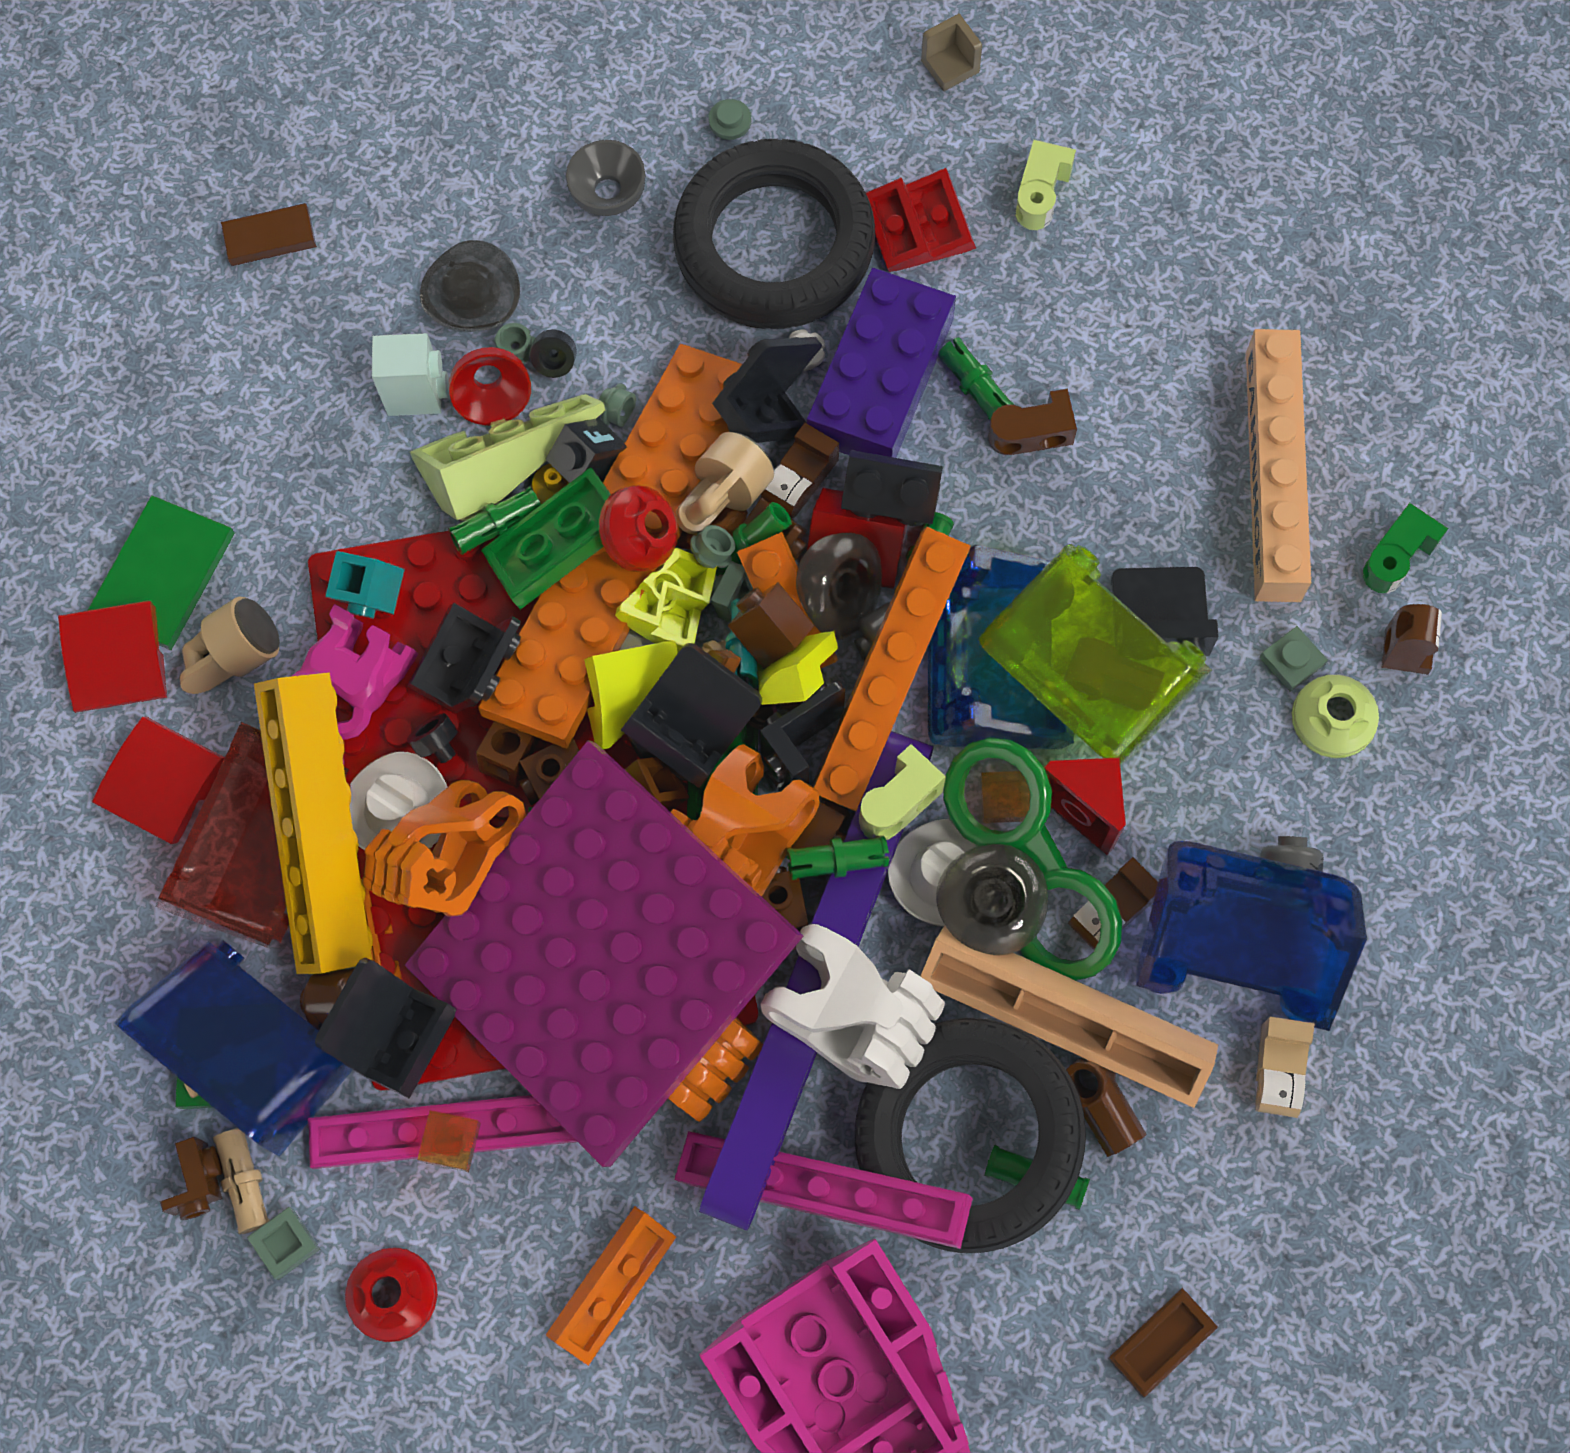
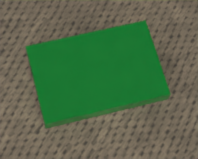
[481,468,611,609]
[87,495,235,651]

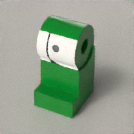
[1363,502,1449,593]

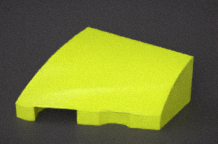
[615,547,717,653]
[758,631,838,705]
[584,640,678,750]

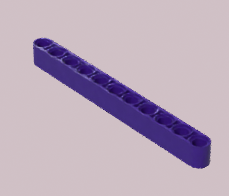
[699,731,934,1231]

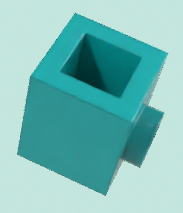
[325,551,405,619]

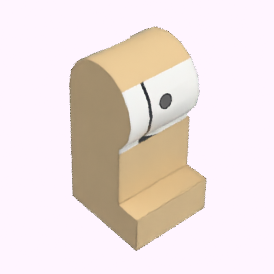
[1255,1017,1315,1118]

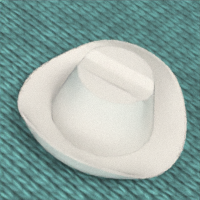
[349,752,447,850]
[888,819,999,926]

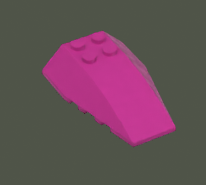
[699,1238,971,1453]

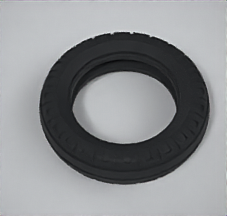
[673,139,875,329]
[855,1018,1086,1253]

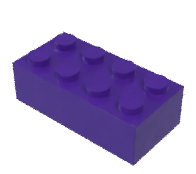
[807,267,956,458]

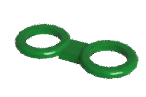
[943,737,1123,981]

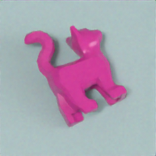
[290,604,418,764]

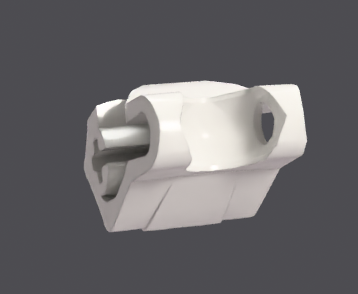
[760,924,945,1089]

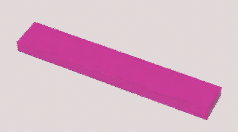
[308,1095,577,1169]
[674,1131,973,1249]

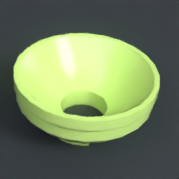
[1292,675,1379,758]

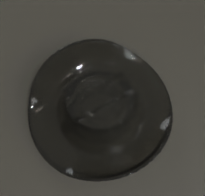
[420,240,520,332]
[796,533,882,640]
[936,844,1048,955]

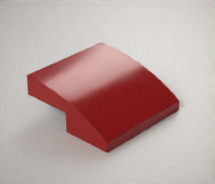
[866,168,976,272]
[58,601,167,713]
[92,716,225,844]

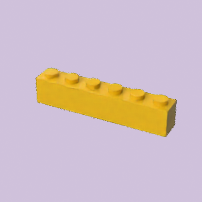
[254,672,373,974]

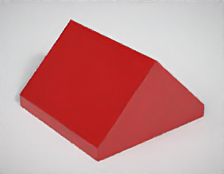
[804,488,907,589]
[1044,757,1126,855]

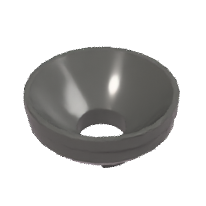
[566,140,646,216]

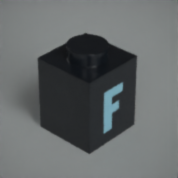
[546,418,627,483]

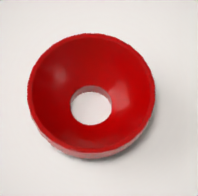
[449,347,531,426]
[599,486,678,572]
[345,1248,438,1342]

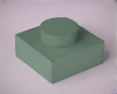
[711,561,753,622]
[1259,626,1328,692]
[247,1207,321,1280]

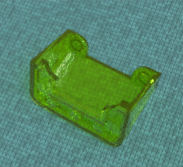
[978,543,1212,765]

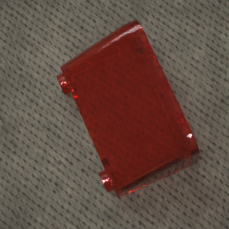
[155,722,351,948]

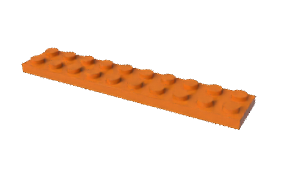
[478,343,742,749]

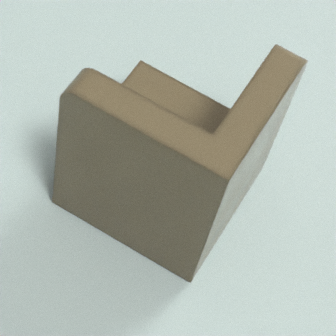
[921,13,982,91]

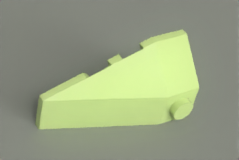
[410,394,605,521]

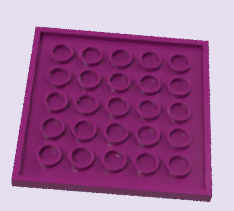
[405,740,804,1167]

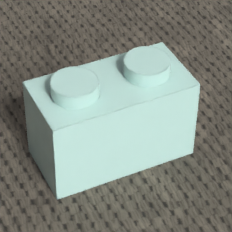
[372,333,449,416]

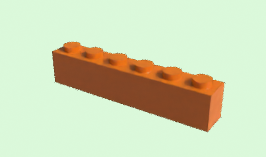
[811,527,971,811]

